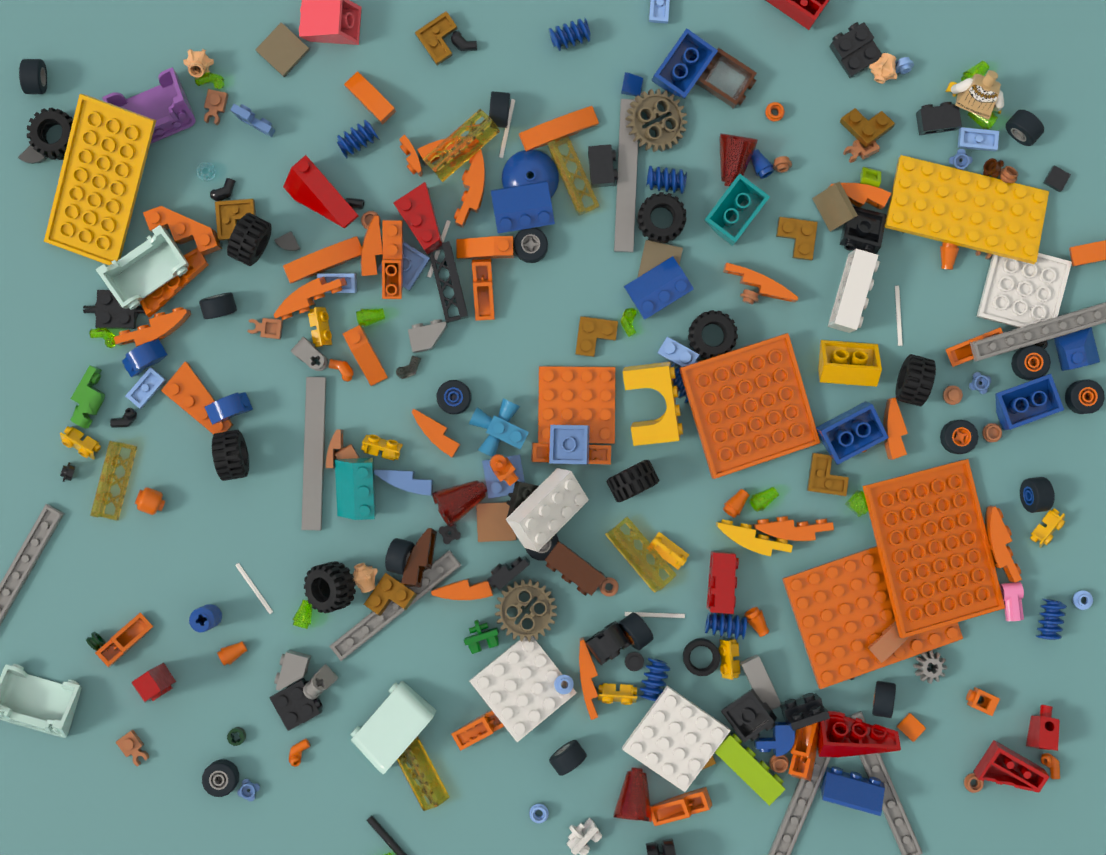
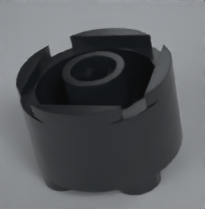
[585,621,632,665]

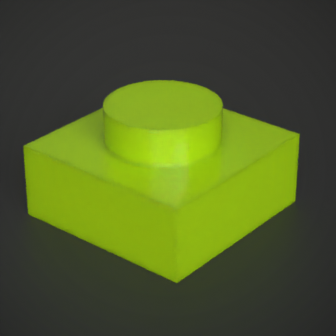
[860,167,881,188]

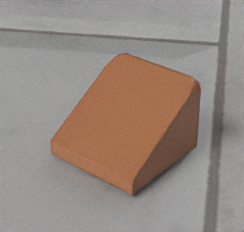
[334,444,360,459]

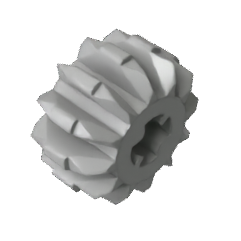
[913,650,948,684]

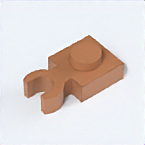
[204,89,228,125]
[843,140,880,163]
[247,318,283,340]
[116,730,149,766]

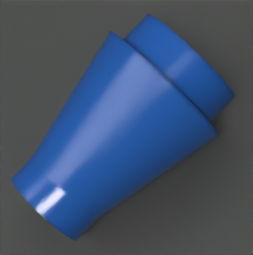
[749,149,774,179]

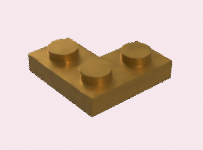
[415,11,458,65]
[840,108,895,148]
[215,199,256,241]
[776,217,818,261]
[575,316,618,357]
[807,453,849,496]
[363,573,417,616]

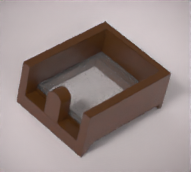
[695,47,757,109]

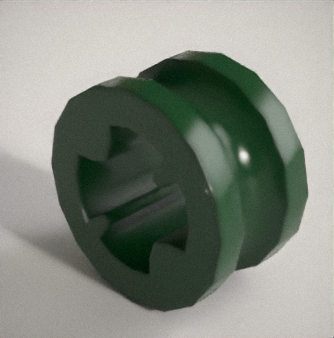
[86,632,106,651]
[227,727,246,746]

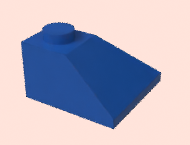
[1054,327,1100,371]

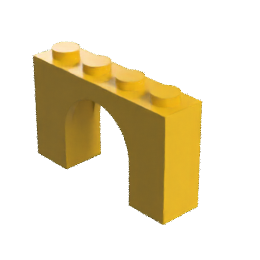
[622,362,683,446]

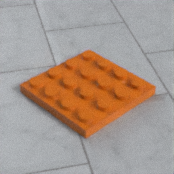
[538,366,615,444]

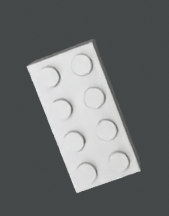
[827,249,880,333]
[506,468,589,552]

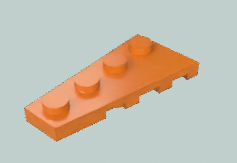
[140,248,209,318]
[161,361,233,434]

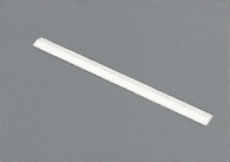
[499,99,515,158]
[427,220,451,278]
[895,286,903,346]
[235,563,273,614]
[625,612,685,618]

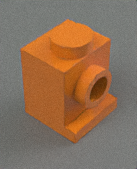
[966,687,1000,716]

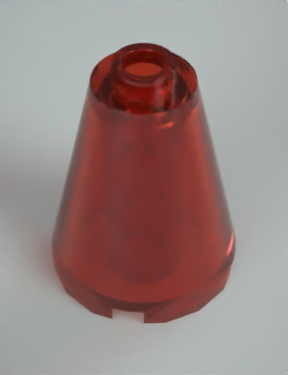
[719,133,758,186]
[432,480,487,527]
[613,768,652,822]

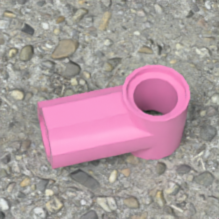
[1000,582,1024,621]

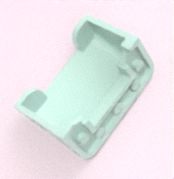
[96,225,189,310]
[0,664,81,738]
[350,681,437,775]

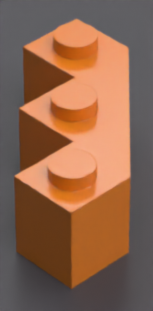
[143,206,223,255]

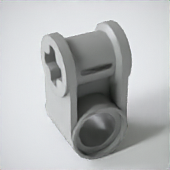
[291,337,328,371]
[303,664,339,700]

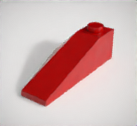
[283,155,359,229]
[817,711,901,758]

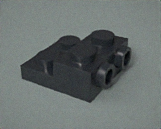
[829,22,882,78]
[840,206,887,254]
[487,556,530,590]
[269,678,323,731]
[721,689,777,743]
[780,693,830,731]

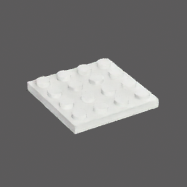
[976,253,1072,328]
[469,636,577,742]
[622,686,730,792]

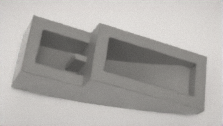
[740,654,781,710]

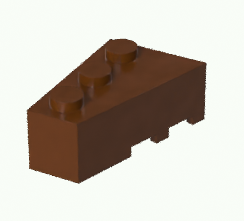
[545,541,606,596]

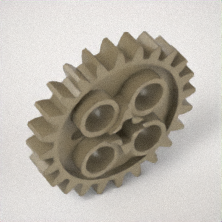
[625,89,687,152]
[495,579,557,642]

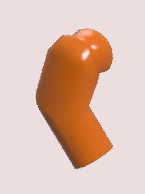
[329,359,353,382]
[289,738,311,767]
[1040,753,1060,779]

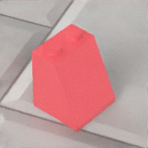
[299,0,361,45]

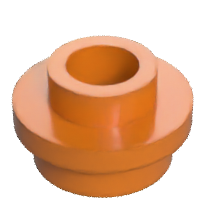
[765,102,785,122]

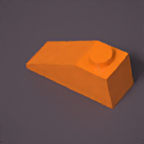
[456,236,514,259]
[342,325,388,386]

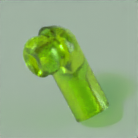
[195,72,224,89]
[620,308,637,337]
[89,328,115,348]

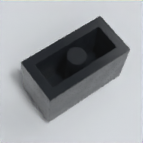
[916,102,962,136]
[588,144,618,188]

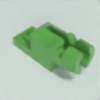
[70,365,105,429]

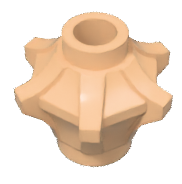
[183,49,214,78]
[869,53,897,84]
[353,563,378,593]

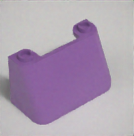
[102,67,196,144]

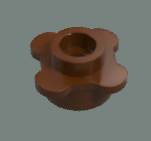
[983,158,1004,178]

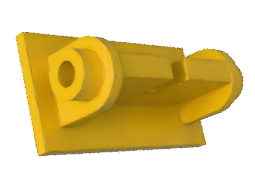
[308,307,332,347]
[60,426,101,460]
[361,434,403,461]
[1030,508,1066,548]
[648,532,689,570]
[719,639,741,680]
[598,683,637,705]

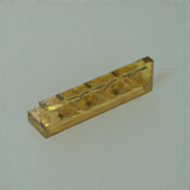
[423,109,500,182]
[548,137,599,216]
[90,441,137,521]
[605,517,676,593]
[397,736,450,811]

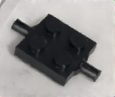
[83,290,146,329]

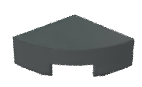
[18,145,47,164]
[274,232,301,251]

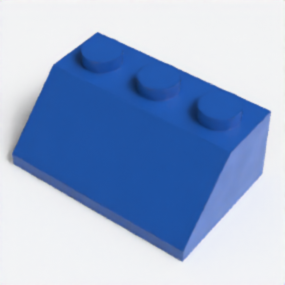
[651,28,718,99]
[491,181,555,234]
[624,256,694,320]
[995,374,1064,430]
[816,401,889,465]
[821,766,885,816]

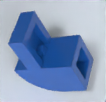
[122,339,168,377]
[205,392,253,425]
[754,722,795,757]

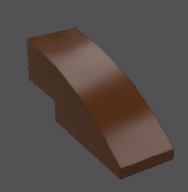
[401,528,437,588]

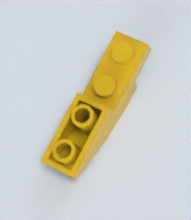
[716,519,793,557]

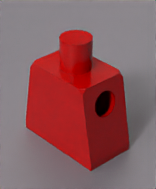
[1026,705,1060,751]

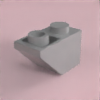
[408,319,447,353]
[274,650,311,691]

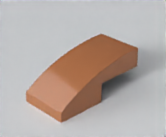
[326,429,344,468]
[868,621,908,663]

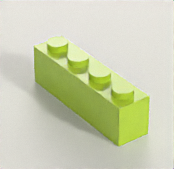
[715,733,785,806]

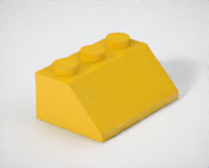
[818,340,882,387]

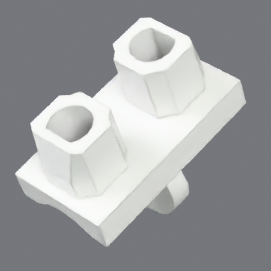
[566,818,602,855]

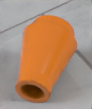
[940,242,959,270]
[723,489,750,518]
[744,607,769,637]
[217,641,248,666]

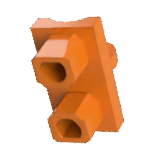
[490,454,519,486]

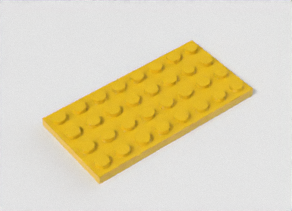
[44,94,156,265]
[884,155,1049,264]

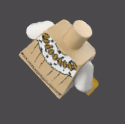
[945,70,1004,120]

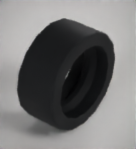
[683,638,720,676]

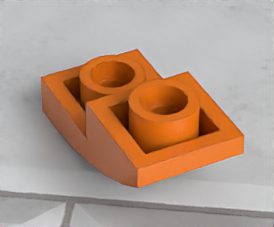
[399,135,423,177]

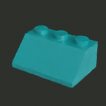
[704,173,770,246]
[335,458,376,520]

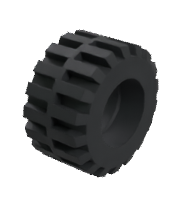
[27,108,73,160]
[637,192,687,243]
[227,213,272,266]
[688,310,738,359]
[895,354,936,407]
[212,429,249,481]
[606,460,660,502]
[304,561,356,613]

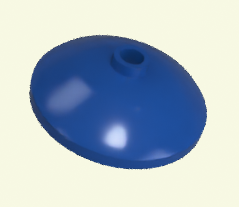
[502,150,559,198]

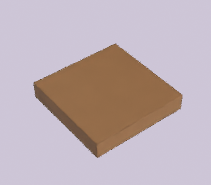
[476,502,516,542]

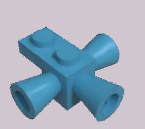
[469,398,529,457]

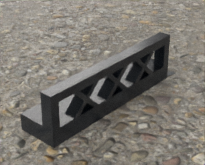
[429,241,469,323]

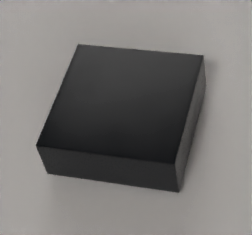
[1043,165,1071,192]

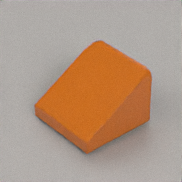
[896,713,926,742]

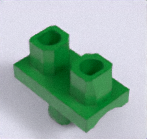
[464,620,499,654]

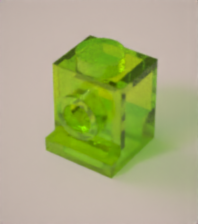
[845,490,868,517]

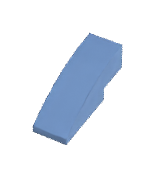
[374,469,433,496]

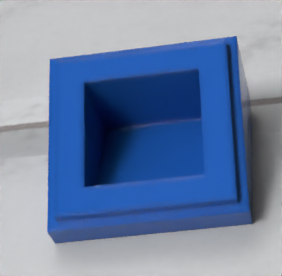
[621,72,643,96]

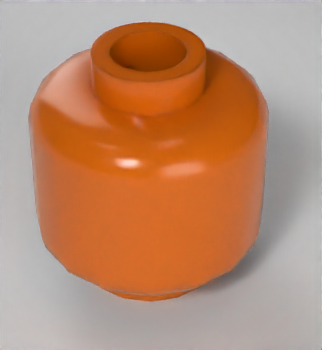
[135,487,165,515]

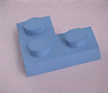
[230,104,275,137]

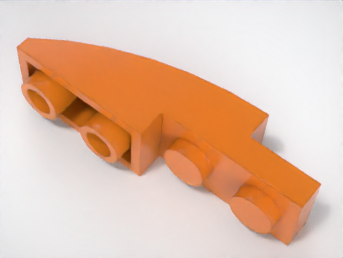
[454,149,485,228]
[382,220,403,299]
[274,277,347,320]
[114,307,191,347]
[985,506,1022,583]
[753,516,834,541]

